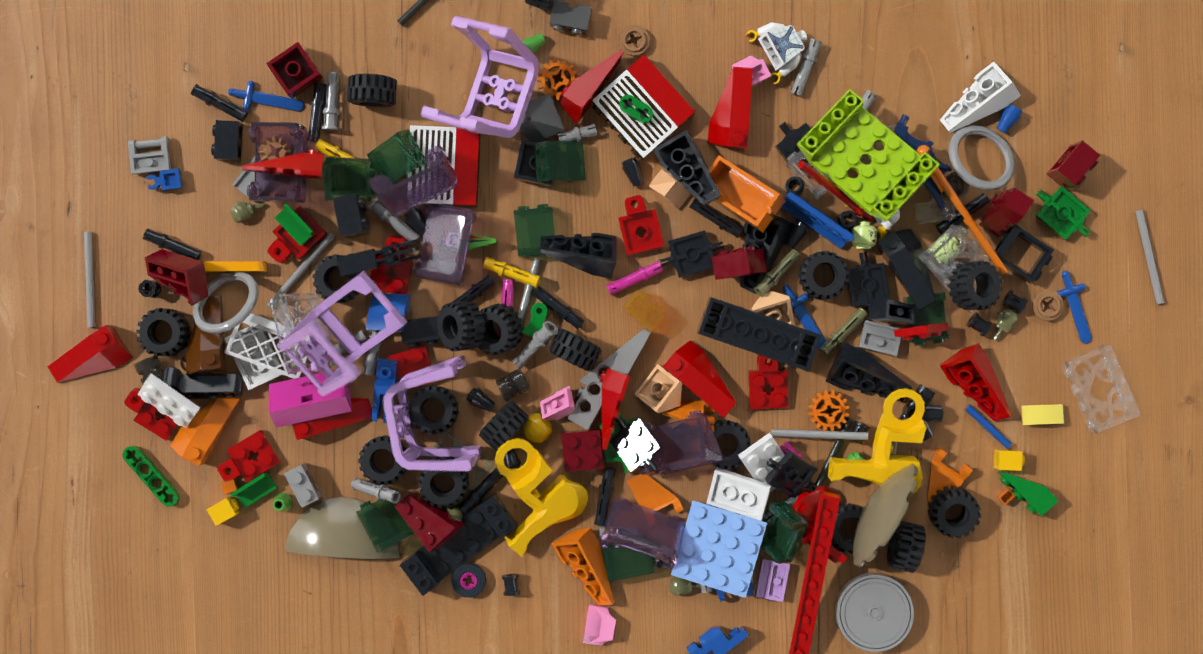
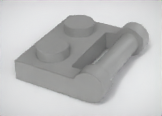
[128,136,171,175]

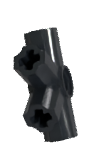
[899,384,943,441]

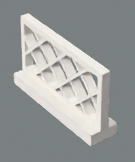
[224,313,310,379]

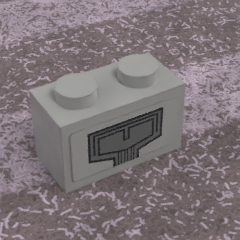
[284,463,323,508]

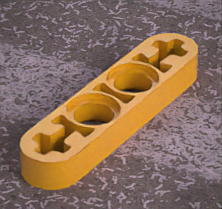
[204,261,267,272]

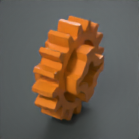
[537,58,578,101]
[807,390,850,431]

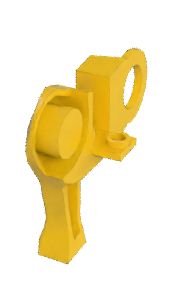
[828,388,926,497]
[495,438,588,557]

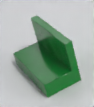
[274,203,316,247]
[231,471,278,508]

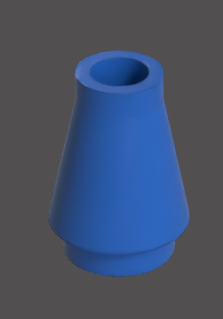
[996,104,1023,134]

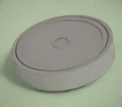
[835,572,914,652]

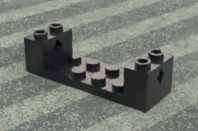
[697,297,821,372]
[400,493,518,596]

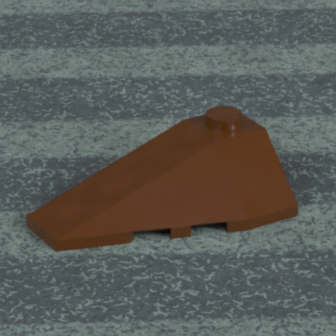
[186,296,226,376]

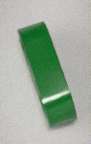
[619,95,653,124]

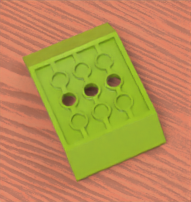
[797,89,940,221]

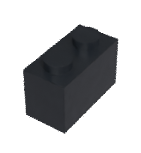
[211,120,243,162]
[869,299,915,325]
[401,316,441,347]

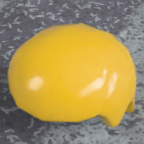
[522,413,552,443]

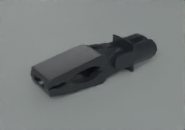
[336,239,421,276]

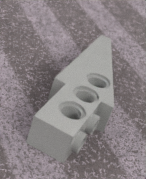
[568,329,651,430]

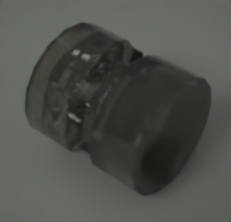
[940,172,969,199]
[134,356,163,385]
[495,368,531,402]

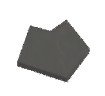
[519,94,566,143]

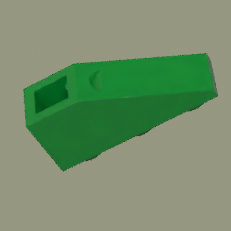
[997,470,1058,517]

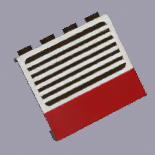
[592,55,695,160]
[404,125,481,207]

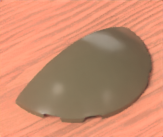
[853,464,918,567]
[285,497,400,559]

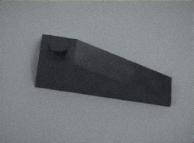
[653,130,721,206]
[740,214,792,294]
[878,229,936,311]
[540,233,617,278]
[825,342,912,402]

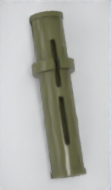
[754,249,800,297]
[820,307,869,356]

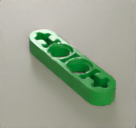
[122,445,180,507]

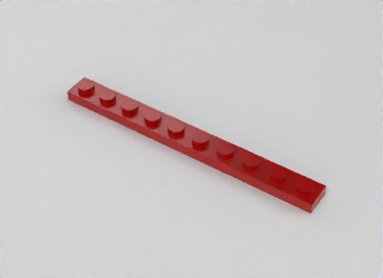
[789,491,841,654]

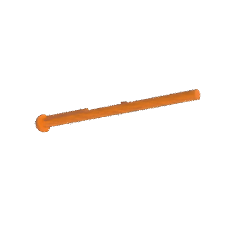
[916,145,1008,275]

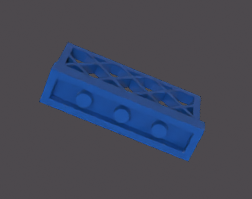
[781,192,855,249]

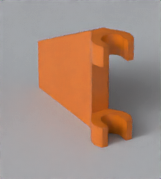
[663,400,715,433]
[927,447,973,502]
[627,472,684,527]

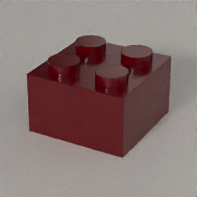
[266,42,324,99]
[1046,140,1100,188]
[712,246,767,280]
[562,429,603,472]

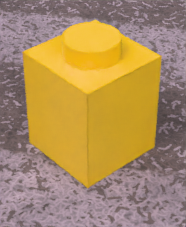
[994,449,1025,471]
[206,496,241,526]

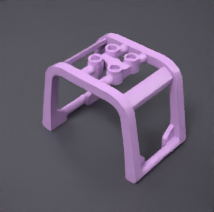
[421,16,539,138]
[277,271,407,397]
[384,355,483,471]

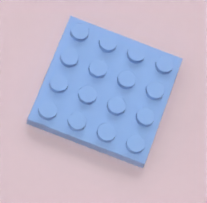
[671,501,767,598]

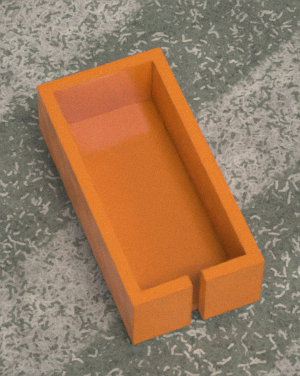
[709,156,785,233]

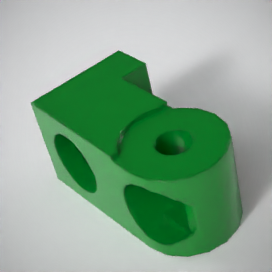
[521,302,548,337]

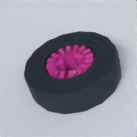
[452,563,486,598]

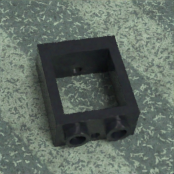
[989,224,1054,283]

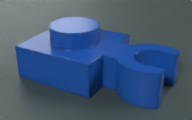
[147,168,183,191]

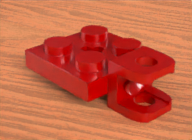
[618,195,664,255]
[267,206,328,263]
[370,235,413,294]
[748,355,788,409]
[124,388,177,441]
[217,430,280,483]
[790,518,847,564]

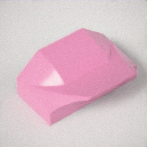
[728,56,771,87]
[540,385,575,421]
[583,604,616,646]

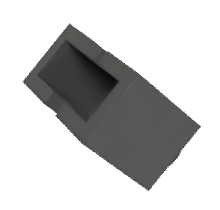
[549,0,592,36]

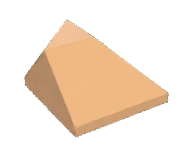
[649,167,691,210]
[750,290,795,325]
[635,364,682,413]

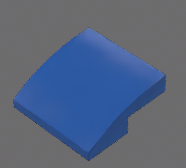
[366,294,411,332]

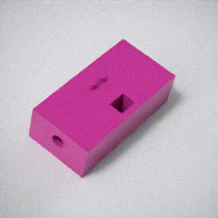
[269,370,352,428]

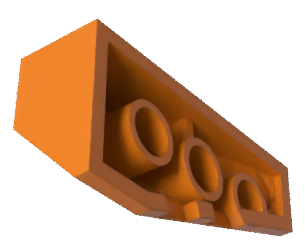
[170,397,241,466]
[552,528,614,606]

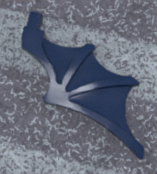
[893,114,952,210]

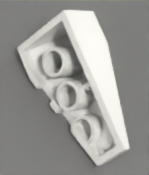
[940,62,1021,133]

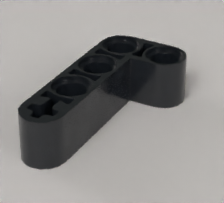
[162,367,243,399]

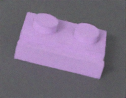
[755,558,790,602]

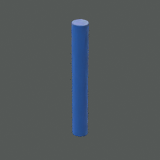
[965,404,1012,449]

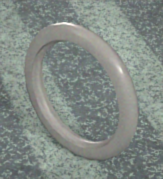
[948,125,1015,191]
[193,271,259,334]

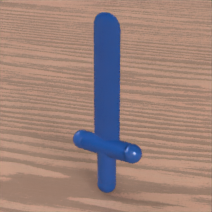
[228,81,304,111]
[1057,271,1092,344]
[783,285,826,351]

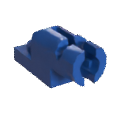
[372,358,398,423]
[686,626,749,654]

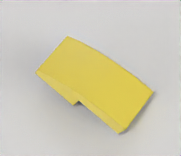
[1022,404,1064,425]

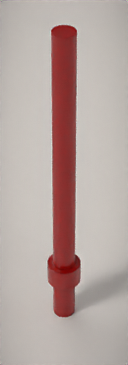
[798,161,874,222]

